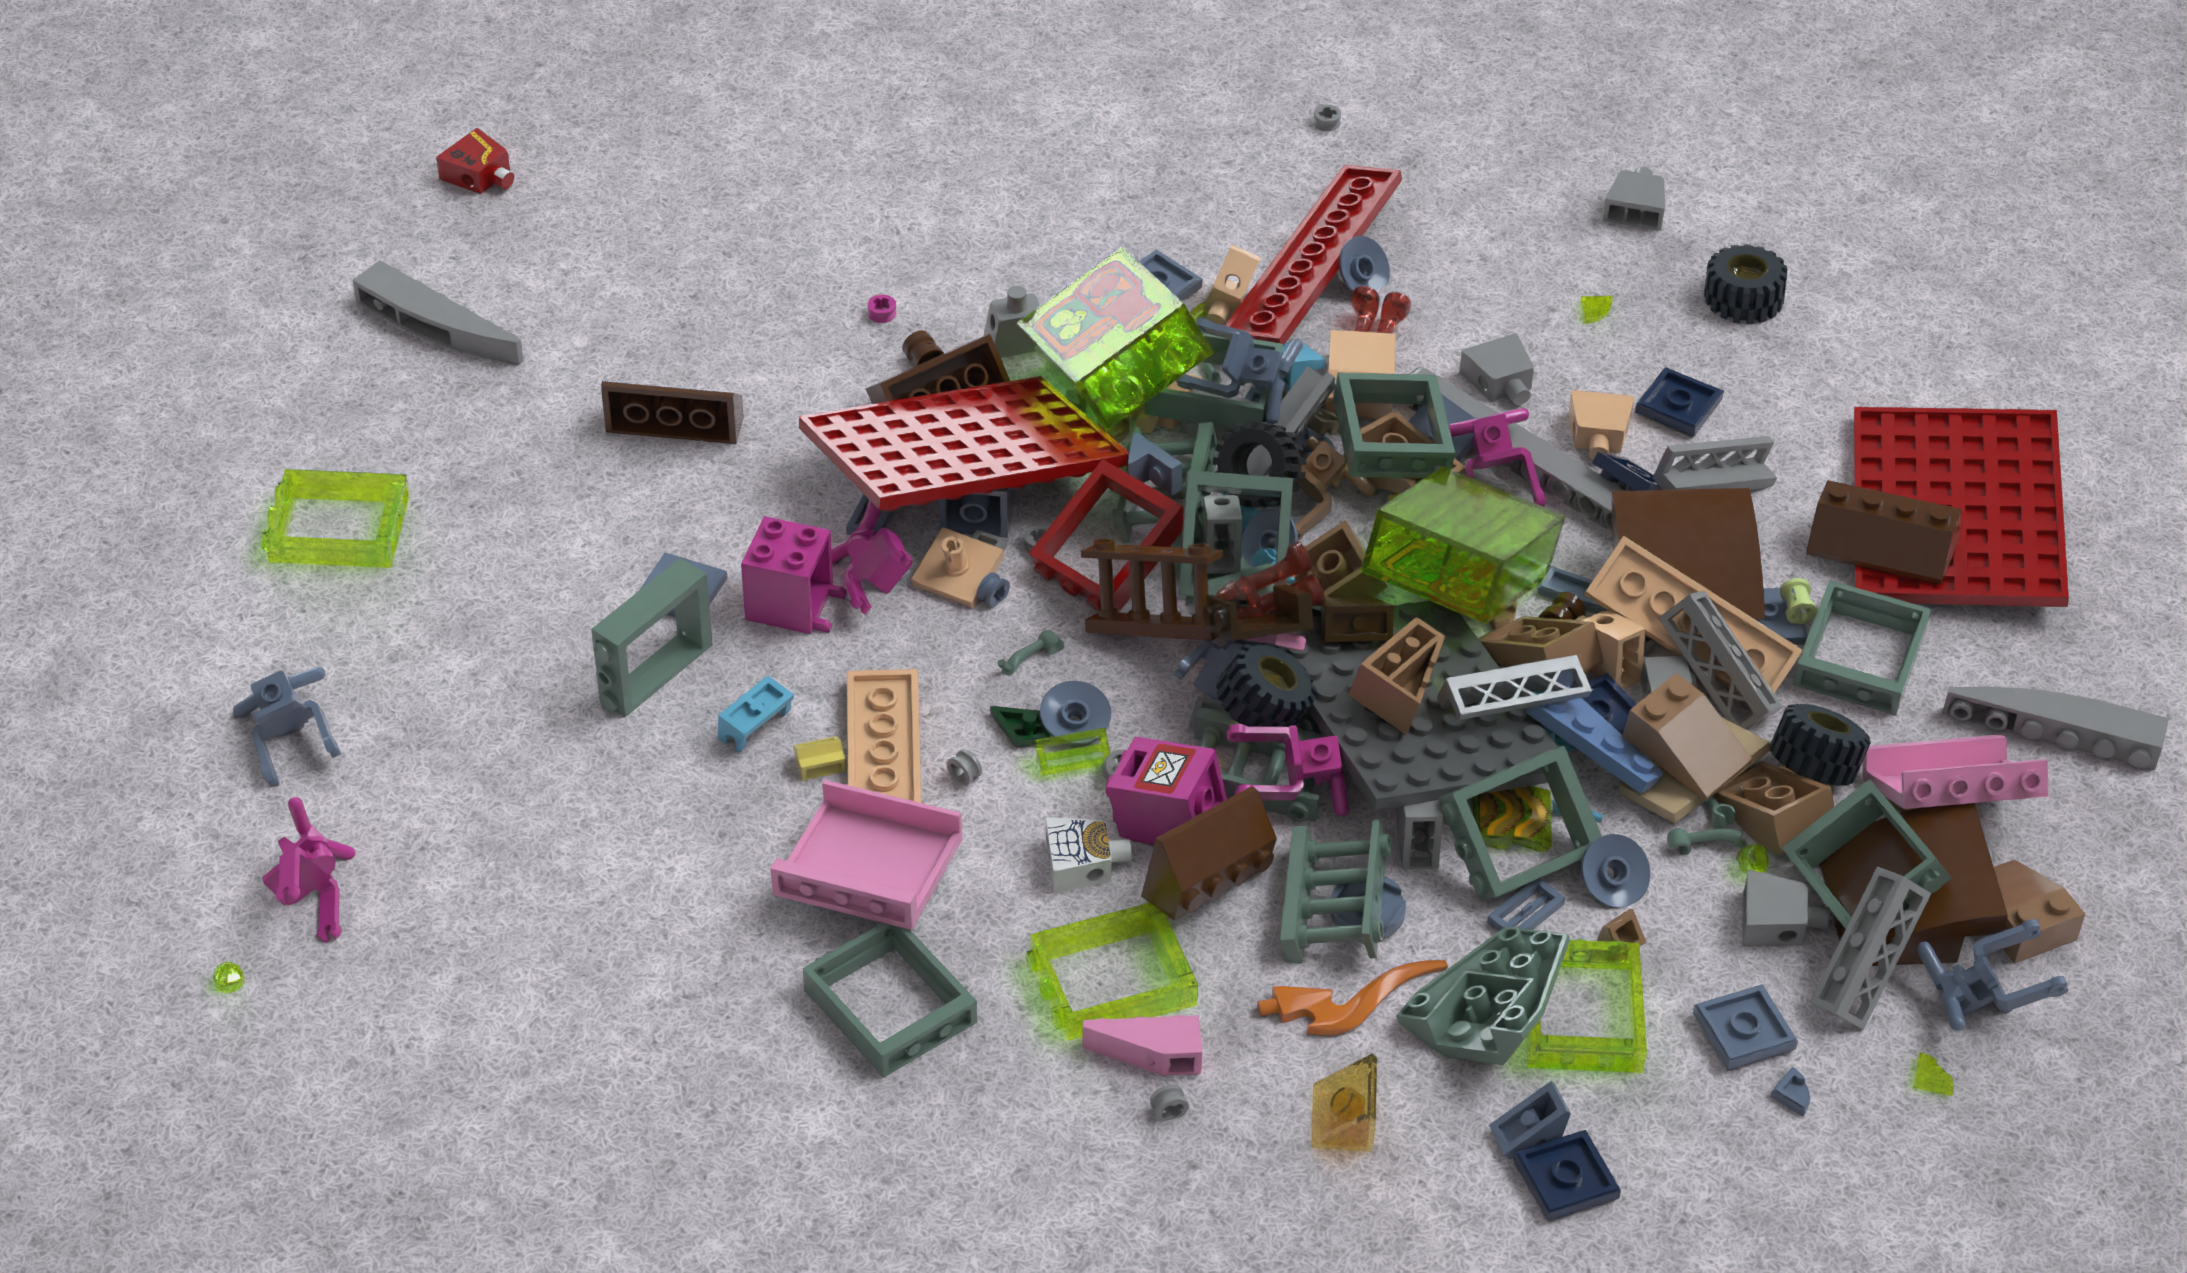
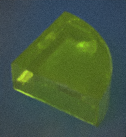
[1580,295,1613,324]
[1913,1052,1954,1096]

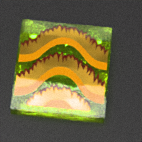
[1472,786,1552,852]

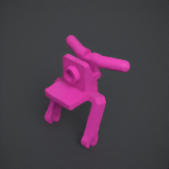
[1448,408,1546,522]
[831,500,913,615]
[1227,724,1349,817]
[262,797,356,943]

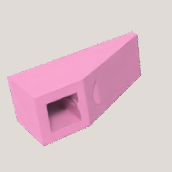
[1082,1015,1202,1076]

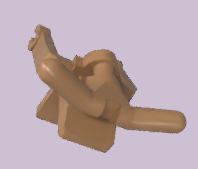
[1268,436,1376,541]

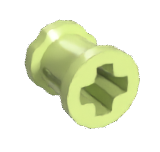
[1779,578,1817,624]

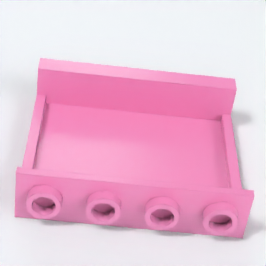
[1862,735,2048,809]
[770,780,963,930]

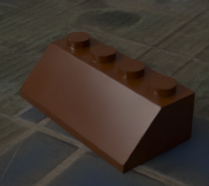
[866,334,1010,404]
[601,381,744,444]
[1806,480,1962,585]
[1141,786,1277,920]

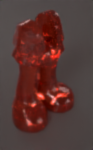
[1351,286,1412,334]
[1216,541,1325,619]

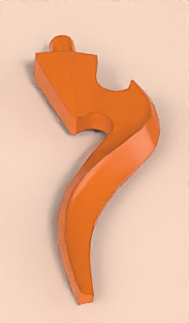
[1257,960,1448,1036]

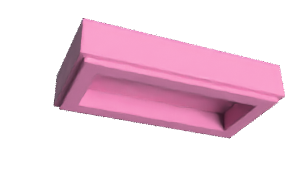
[1240,633,1306,651]

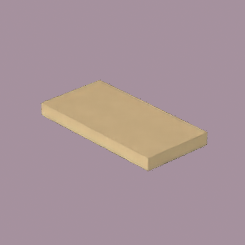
[1619,717,1770,824]

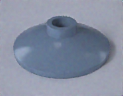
[1339,236,1390,299]
[1241,509,1298,572]
[1040,681,1111,745]
[1581,834,1651,908]

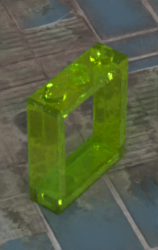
[261,469,410,568]
[1025,903,1198,1041]
[1526,939,1647,1073]

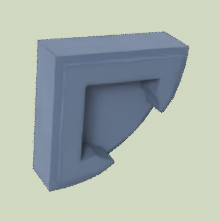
[1770,1067,1810,1117]

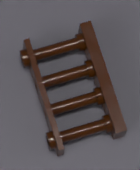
[1081,539,1223,641]

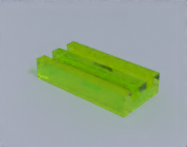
[1033,728,1111,777]

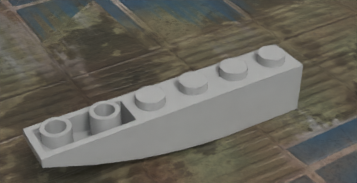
[353,260,524,365]
[1942,686,2169,770]

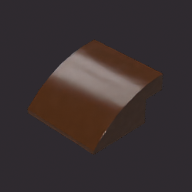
[1611,488,1765,621]
[1820,803,2008,966]

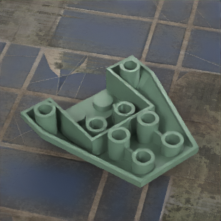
[1396,927,1570,1065]

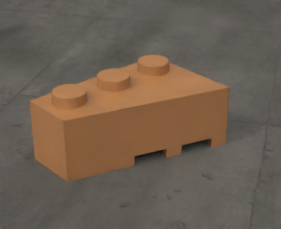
[1348,617,1445,735]

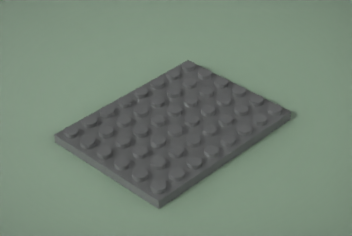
[1281,599,1558,810]

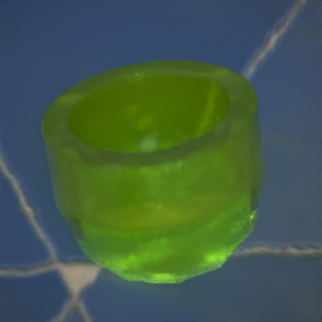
[1736,844,1769,874]
[213,961,245,993]

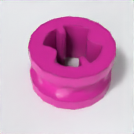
[867,294,896,323]

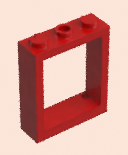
[1028,459,1184,611]

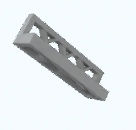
[1247,366,1335,476]
[1652,436,1777,490]
[1659,591,1783,730]
[1437,655,1592,720]
[1809,866,1931,1030]

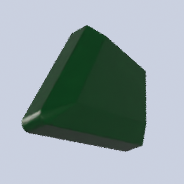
[990,706,1050,747]

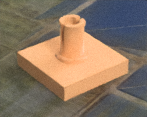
[911,527,1004,608]

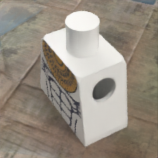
[1046,817,1132,893]

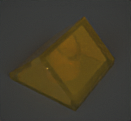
[1311,1054,1377,1152]

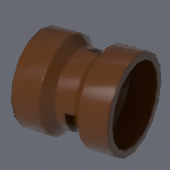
[902,330,944,367]
[1539,592,1586,620]

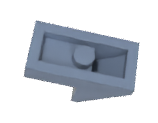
[1128,432,1182,495]
[1489,1081,1571,1160]

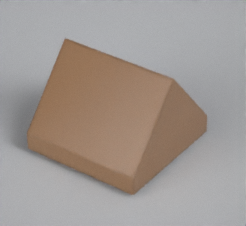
[1597,909,1646,960]

